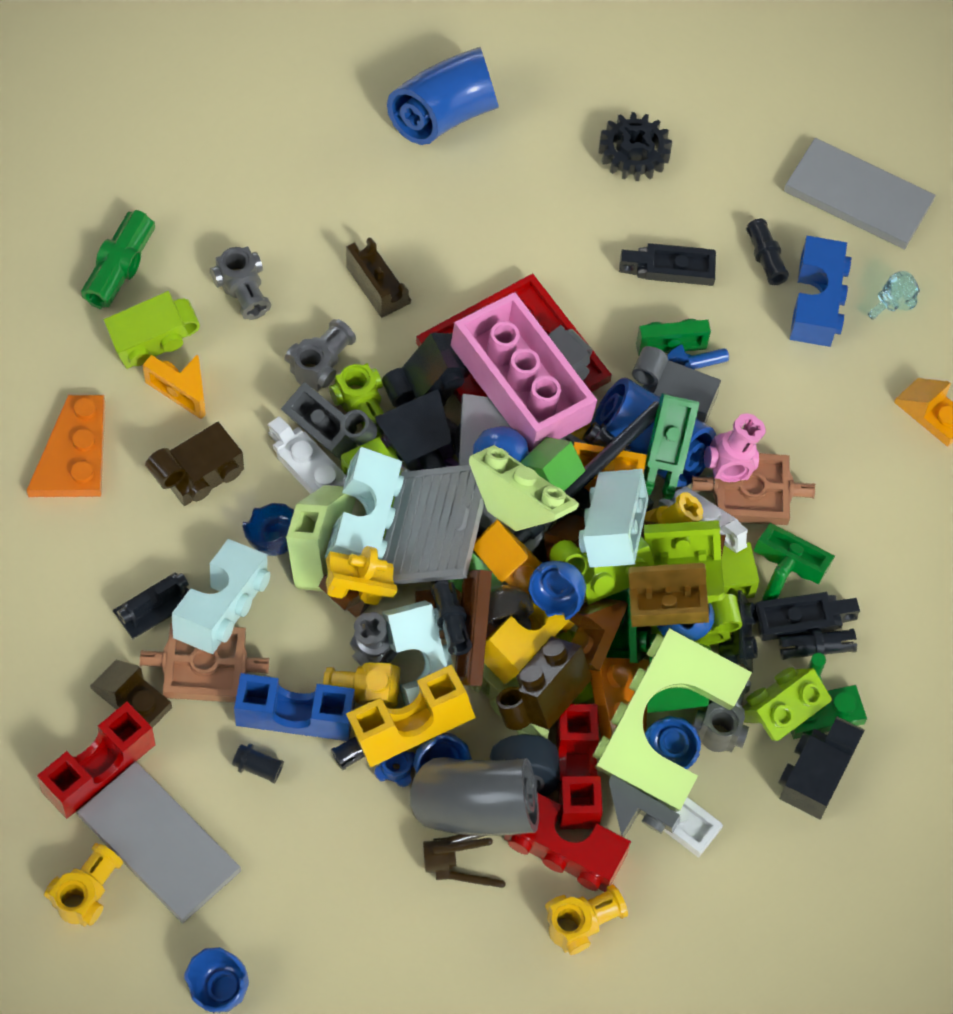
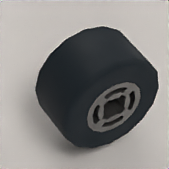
[490,734,560,797]

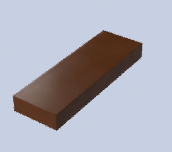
[455,570,492,686]

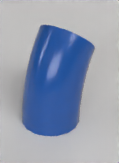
[387,47,499,145]
[590,378,716,487]

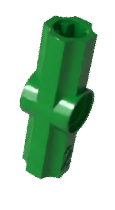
[81,210,155,309]

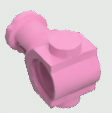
[704,413,766,482]

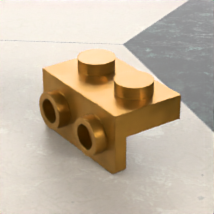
[628,563,709,627]

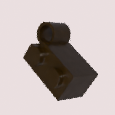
[145,421,244,506]
[496,636,593,730]

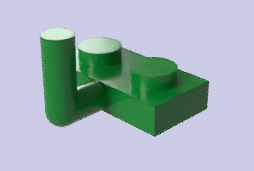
[753,523,835,601]
[791,653,867,739]

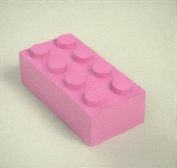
[450,292,597,452]

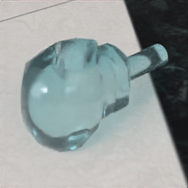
[868,271,920,320]

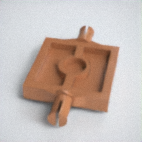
[691,453,815,525]
[140,623,270,702]

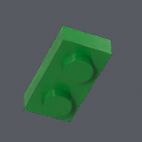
[636,319,711,356]

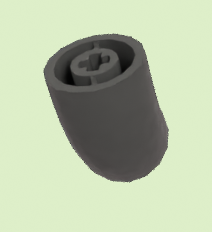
[410,757,539,836]

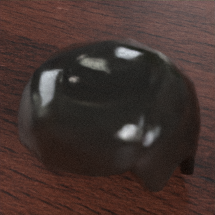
[487,585,534,628]

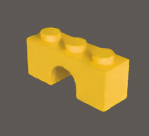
[484,594,586,684]
[346,664,476,768]

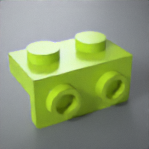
[743,667,832,741]

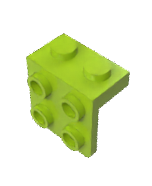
[644,520,725,603]

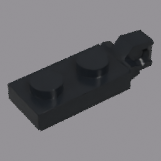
[619,243,716,286]
[754,592,860,642]

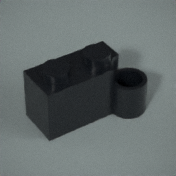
[382,333,470,407]
[778,716,865,820]

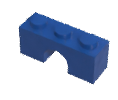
[789,236,852,347]
[234,673,355,741]

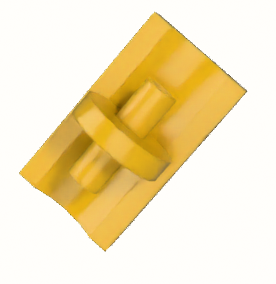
[326,546,398,605]

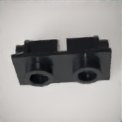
[113,572,189,639]
[719,590,758,673]

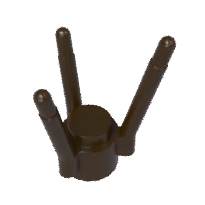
[423,834,506,888]

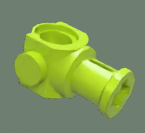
[329,363,384,438]

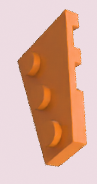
[26,395,105,497]
[590,658,649,739]

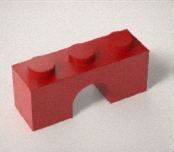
[37,702,156,819]
[556,704,602,829]
[504,793,631,892]

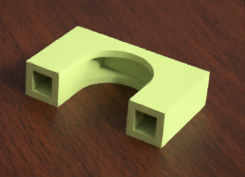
[593,628,752,812]

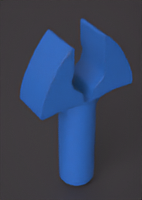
[667,345,729,370]

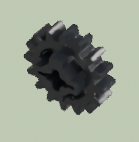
[598,112,672,181]

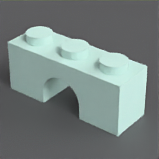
[325,447,404,560]
[172,539,270,654]
[382,600,453,706]

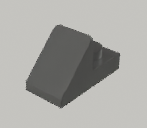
[609,774,680,837]

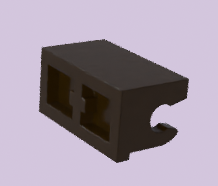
[346,237,411,318]

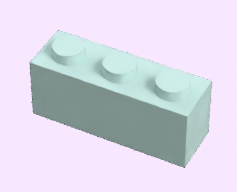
[579,469,649,567]

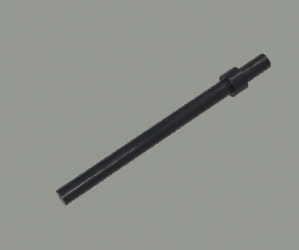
[513,401,659,544]

